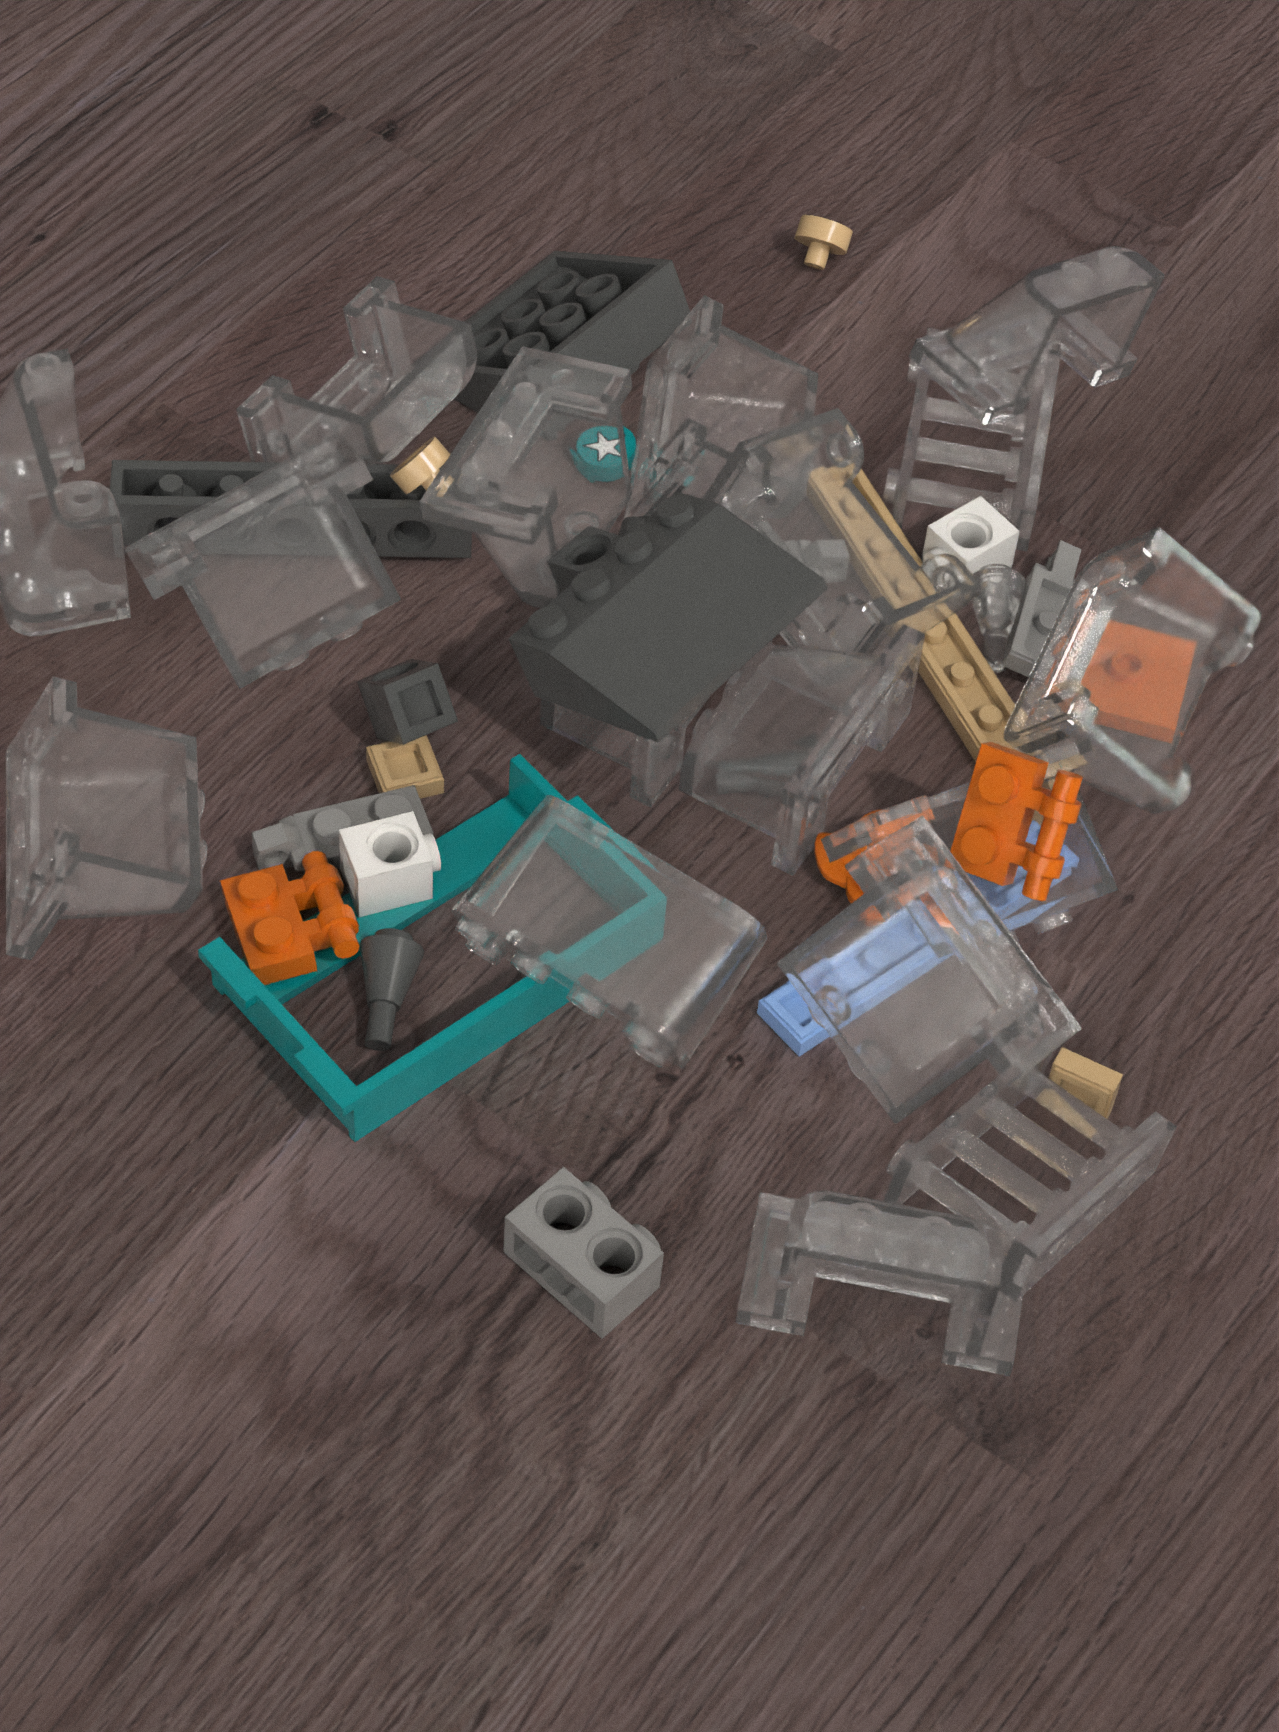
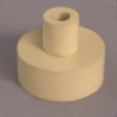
[794,215,853,270]
[390,436,453,501]

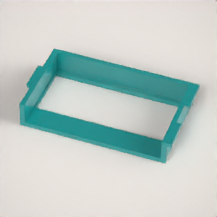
[198,754,667,1142]

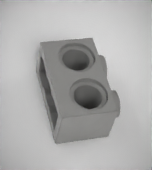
[503,1167,664,1339]

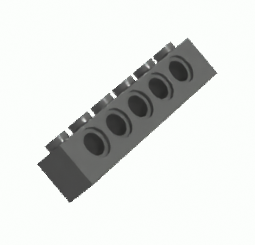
[108,460,472,558]

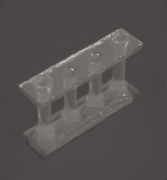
[883,327,1061,552]
[882,1035,1177,1302]

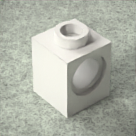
[921,496,1020,601]
[339,811,441,918]

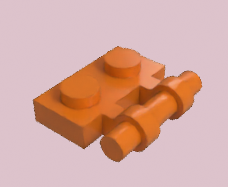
[946,742,1083,901]
[220,851,360,985]

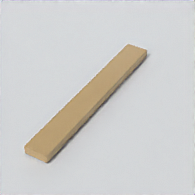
[802,460,1058,823]

